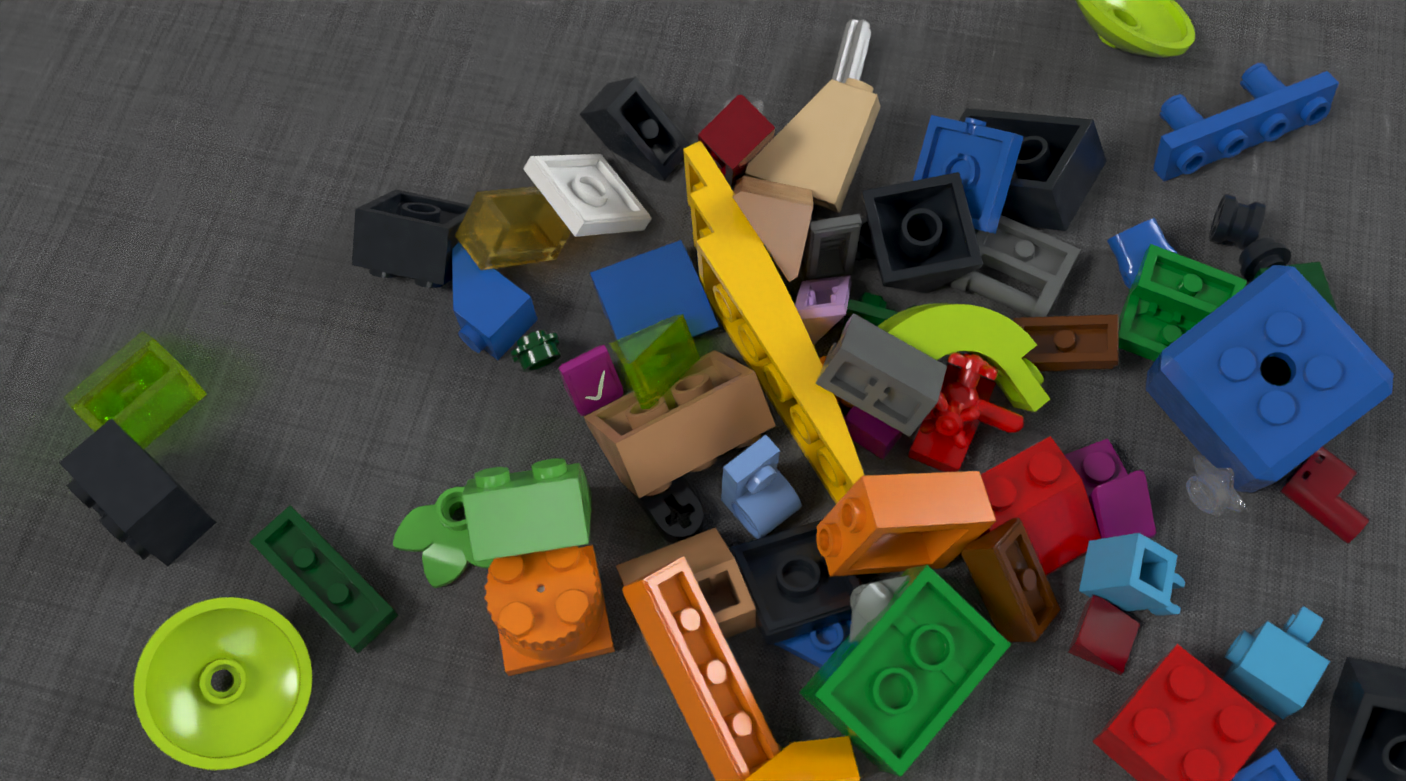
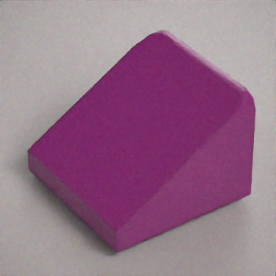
[844,406,903,460]

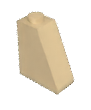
[745,78,881,213]

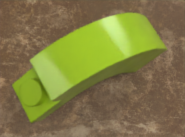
[877,303,1050,412]

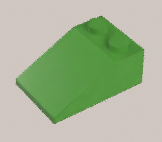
[462,458,592,561]

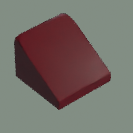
[1068,594,1140,675]

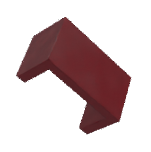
[698,94,775,187]

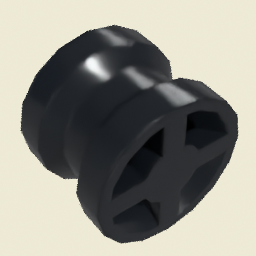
[1209,194,1266,250]

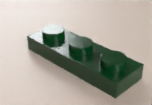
[249,505,399,654]

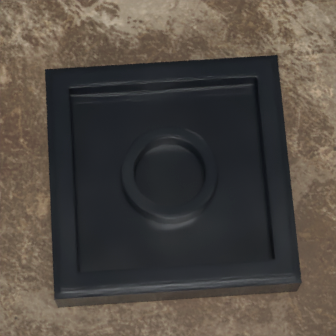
[729,519,862,646]

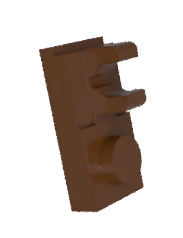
[1014,314,1119,371]

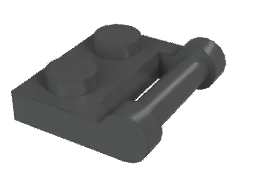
[951,215,1081,317]

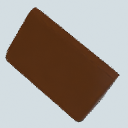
[962,518,1060,642]

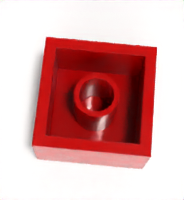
[1092,644,1276,781]

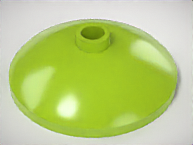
[1075,0,1195,58]
[134,597,312,770]

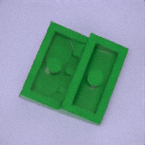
[1119,244,1247,362]

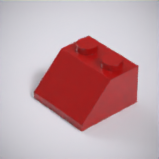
[976,436,1101,576]

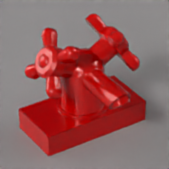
[908,352,1024,472]

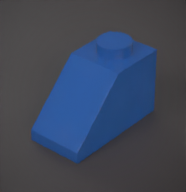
[452,242,538,360]

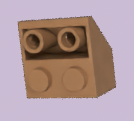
[616,528,756,667]

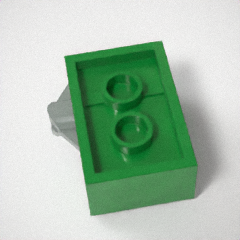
[799,565,1011,777]

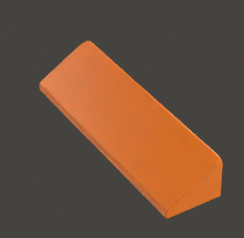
[622,556,781,781]

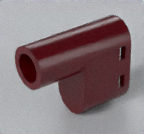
[1280,446,1370,544]

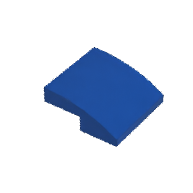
[590,240,719,363]

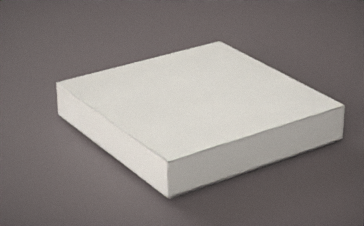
[523,154,652,237]

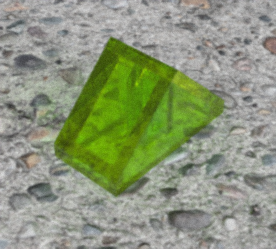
[610,314,700,409]

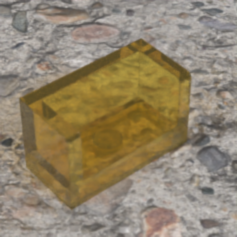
[455,186,571,270]

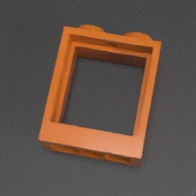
[816,471,996,577]

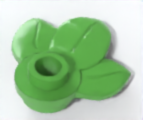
[393,486,495,588]

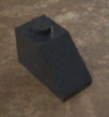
[579,77,690,181]

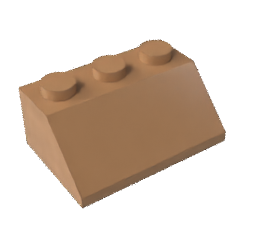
[584,350,776,498]

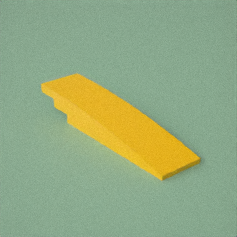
[683,140,865,504]

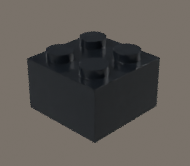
[59,418,217,566]

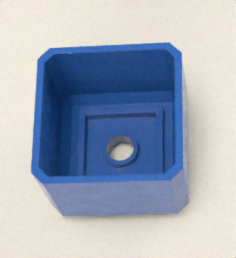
[1146,265,1393,493]

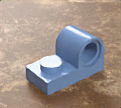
[721,435,802,539]

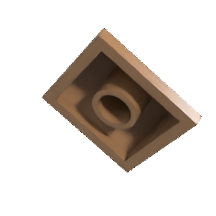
[733,176,813,282]

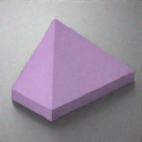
[795,275,852,345]

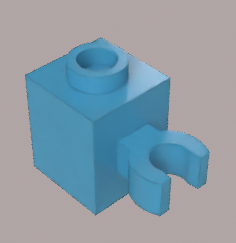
[1079,533,1185,616]
[1223,606,1330,719]

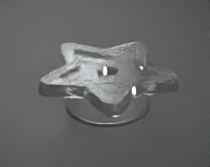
[1186,454,1246,518]

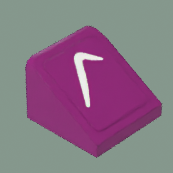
[558,345,624,416]

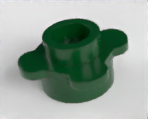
[511,330,561,372]

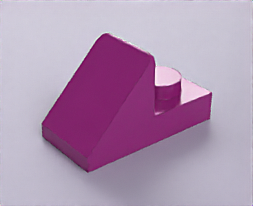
[1065,438,1156,539]

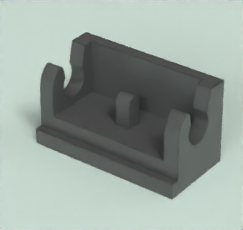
[815,313,947,436]

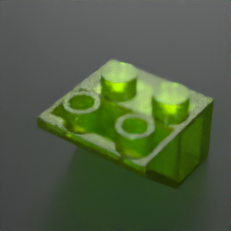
[63,331,207,449]

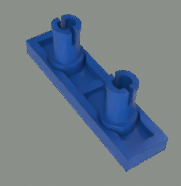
[1153,63,1339,181]

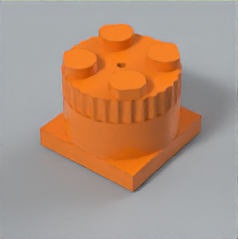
[485,545,615,676]

